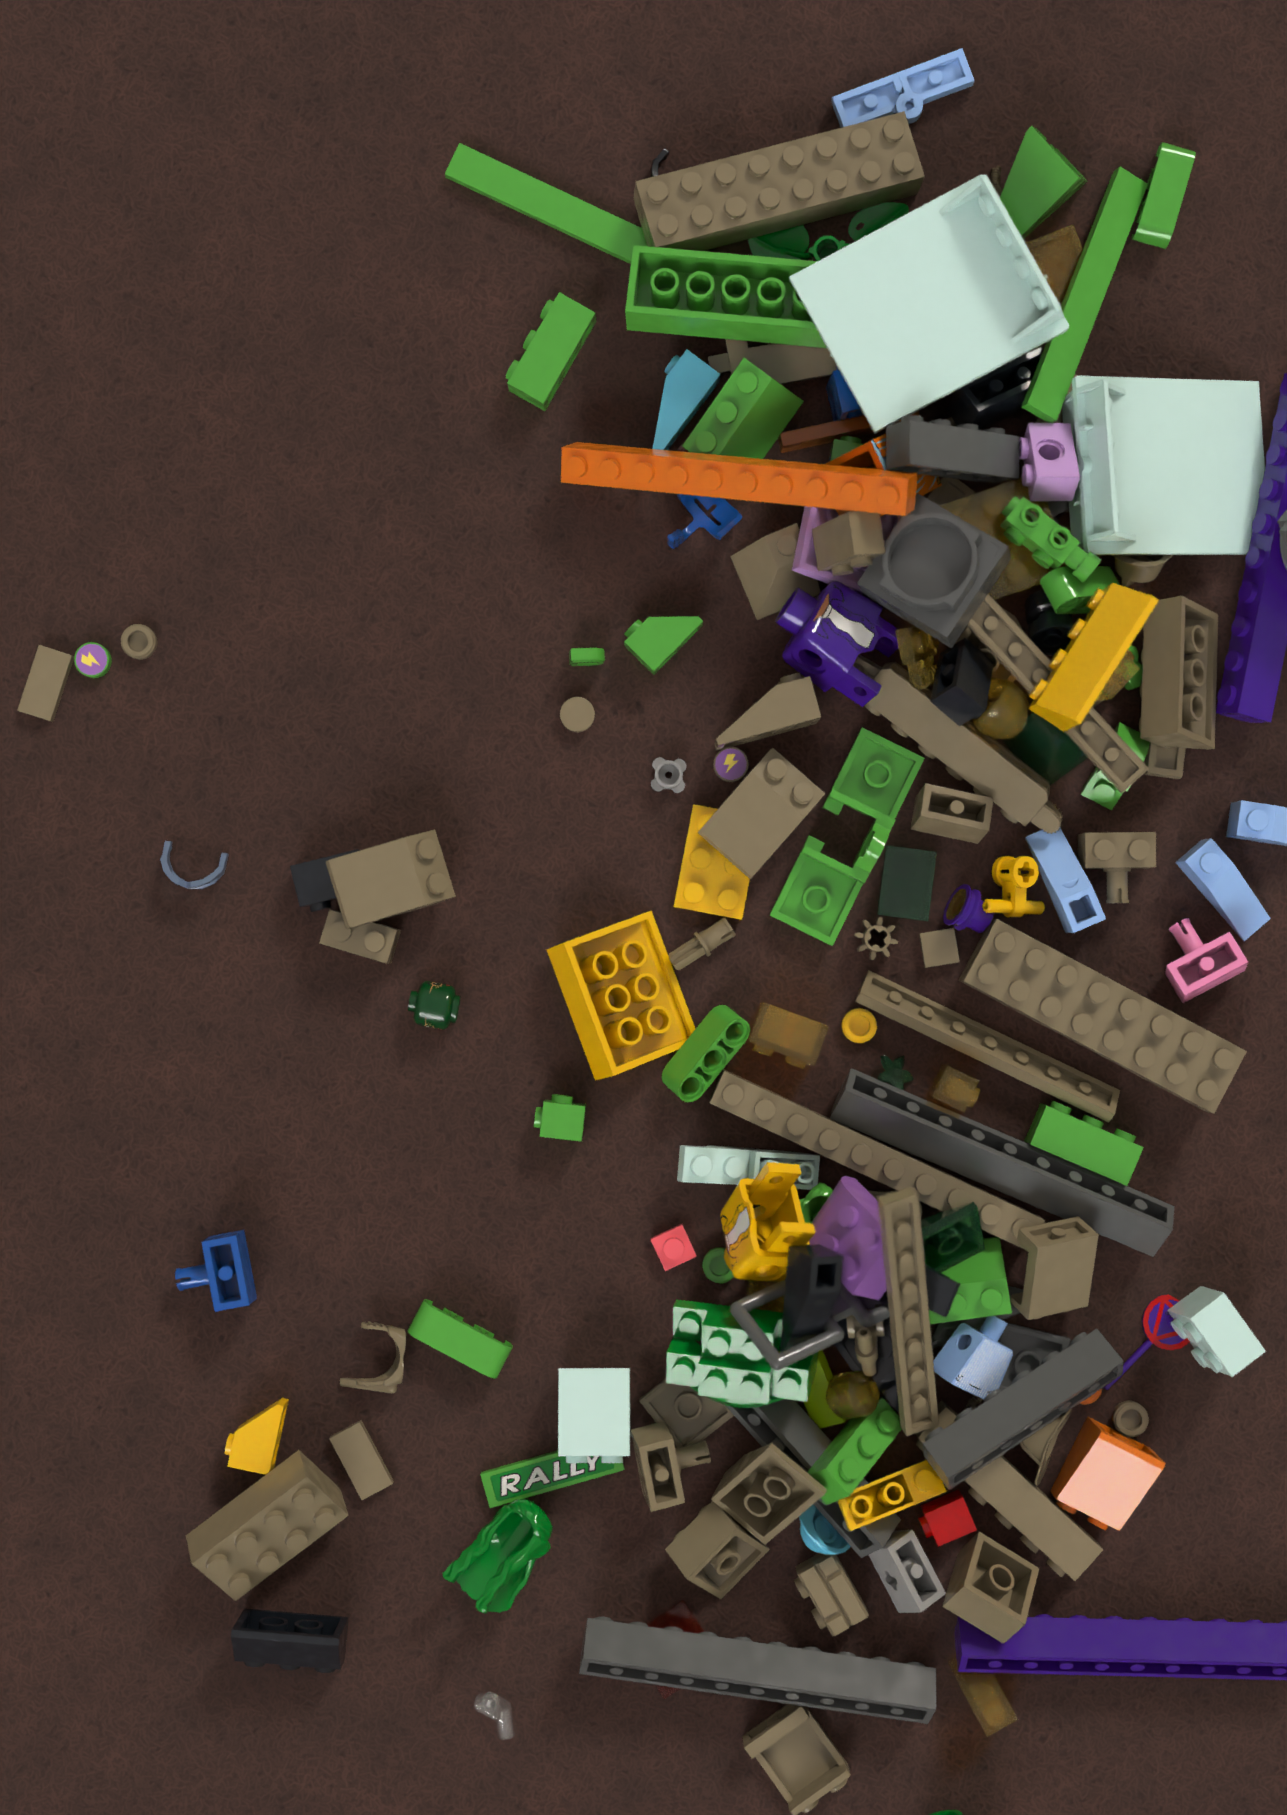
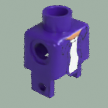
[775,581,908,707]

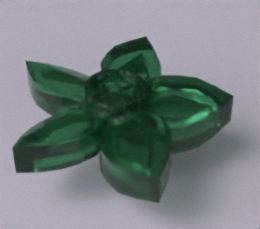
[878,1055,914,1090]

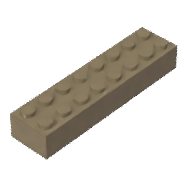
[633,111,925,251]
[958,919,1247,1114]

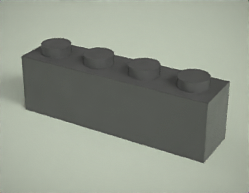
[886,415,1019,484]

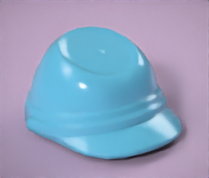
[799,1505,851,1555]

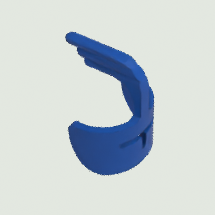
[667,494,742,549]

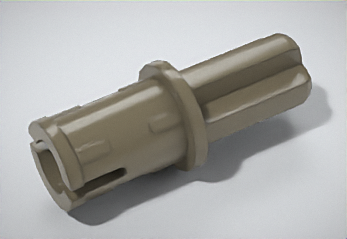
[668,917,736,970]

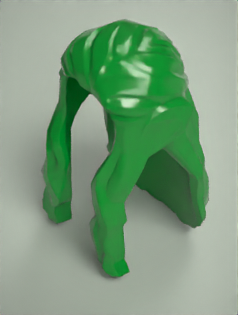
[442,1499,552,1613]

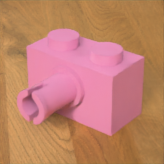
[1165,918,1248,1003]

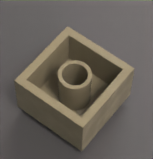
[943,1532,1039,1644]

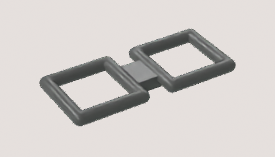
[730,1279,889,1370]

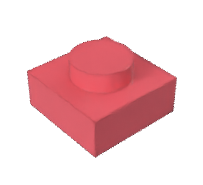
[650,1224,697,1271]

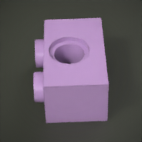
[1019,423,1080,501]

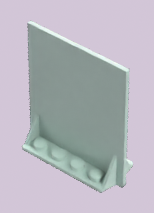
[789,174,1069,433]
[1062,376,1265,555]

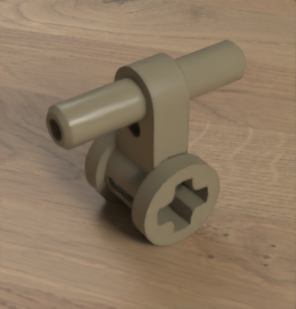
[846,1304,885,1376]

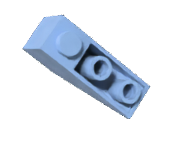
[1025,827,1106,933]

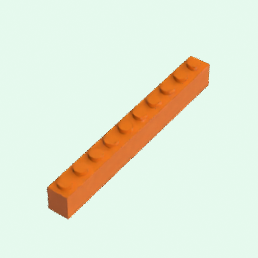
[561,442,918,516]

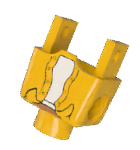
[720,1162,815,1281]

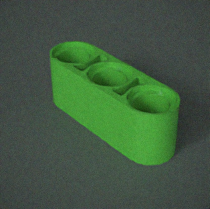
[1132,142,1196,249]
[1040,566,1120,614]
[662,1005,750,1102]
[407,1299,513,1379]

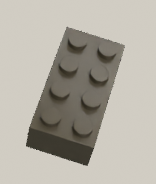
[186,1450,349,1601]

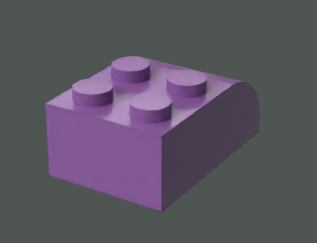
[809,1176,887,1300]

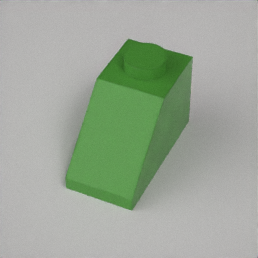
[624,616,703,675]

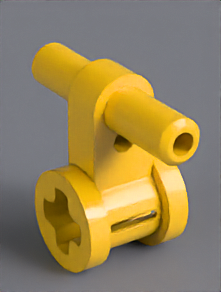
[982,856,1045,917]

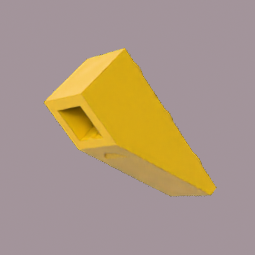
[837,1460,947,1532]

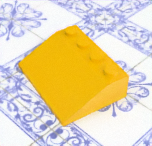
[546,911,695,1081]

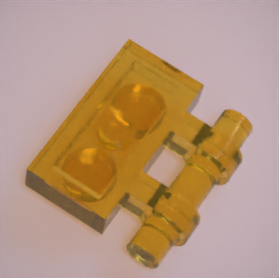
[895,625,939,689]

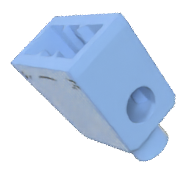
[933,1316,1013,1399]

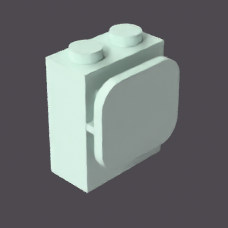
[558,1368,631,1463]

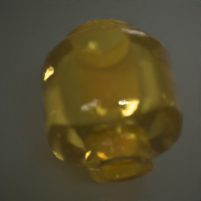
[826,1370,879,1419]

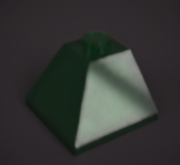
[1000,712,1088,785]
[921,1202,985,1273]

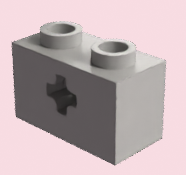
[869,1530,946,1613]

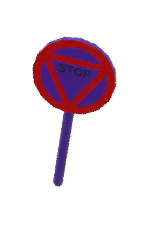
[1103,1294,1190,1390]

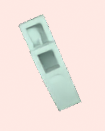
[677,1145,820,1190]

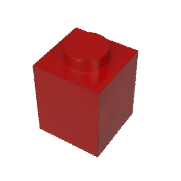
[918,1489,977,1547]

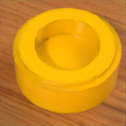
[841,1008,877,1043]

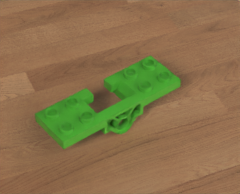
[769,727,925,946]

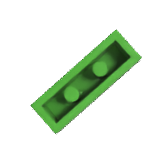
[506,292,596,411]
[1024,1101,1144,1186]
[807,1398,901,1505]

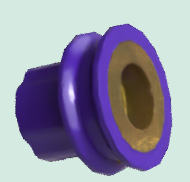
[943,884,994,933]

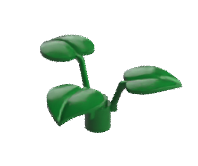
[748,202,909,261]

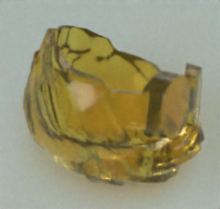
[972,678,1029,739]

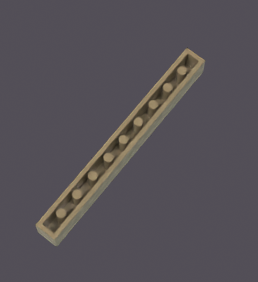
[708,1069,1045,1250]

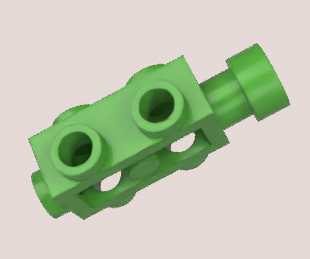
[1000,496,1101,583]

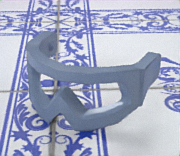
[160,841,229,889]

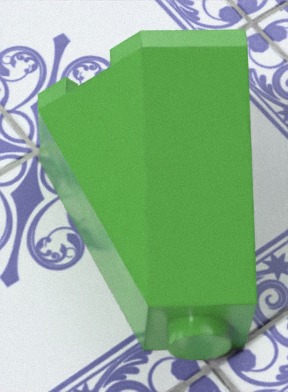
[1000,126,1088,240]

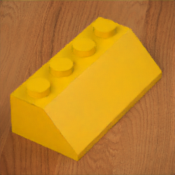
[1028,583,1159,731]

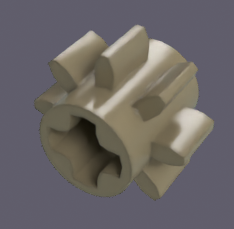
[853,917,898,960]

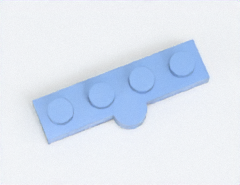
[831,48,975,128]

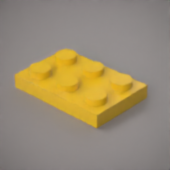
[674,804,750,920]

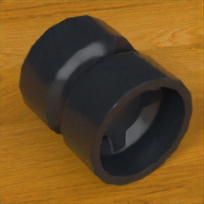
[1024,589,1074,655]

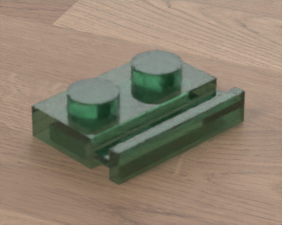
[877,845,937,921]

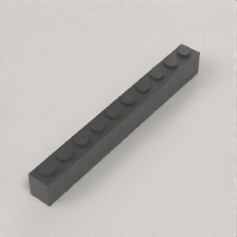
[830,1068,1175,1257]
[579,1617,936,1724]

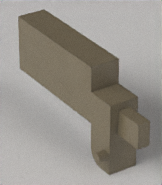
[708,339,837,385]

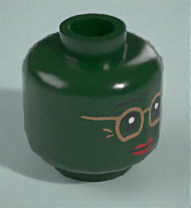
[408,981,461,1030]

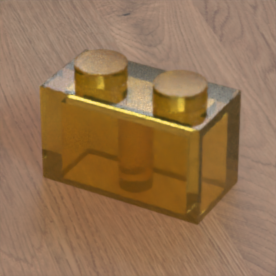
[747,1001,829,1069]

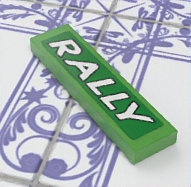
[480,1450,625,1508]

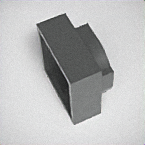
[857,493,1011,648]

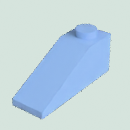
[1226,800,1287,846]
[1175,838,1271,941]

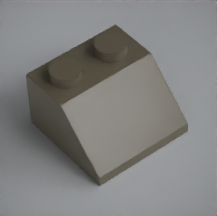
[665,1501,770,1599]

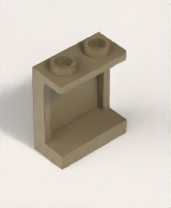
[1010,1216,1099,1320]
[742,1704,851,1815]

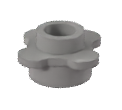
[651,757,687,793]

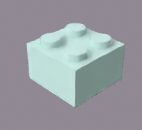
[1167,1286,1266,1377]

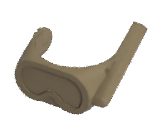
[340,1321,406,1394]

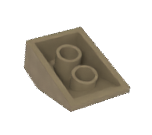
[714,673,821,751]
[698,747,825,879]
[325,829,456,929]
[711,1443,827,1545]

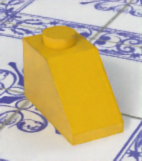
[225,1398,289,1475]

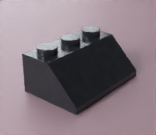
[231,1608,349,1673]

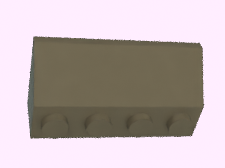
[1139,596,1218,750]

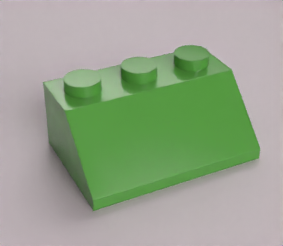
[682,358,804,459]
[923,1236,1012,1324]

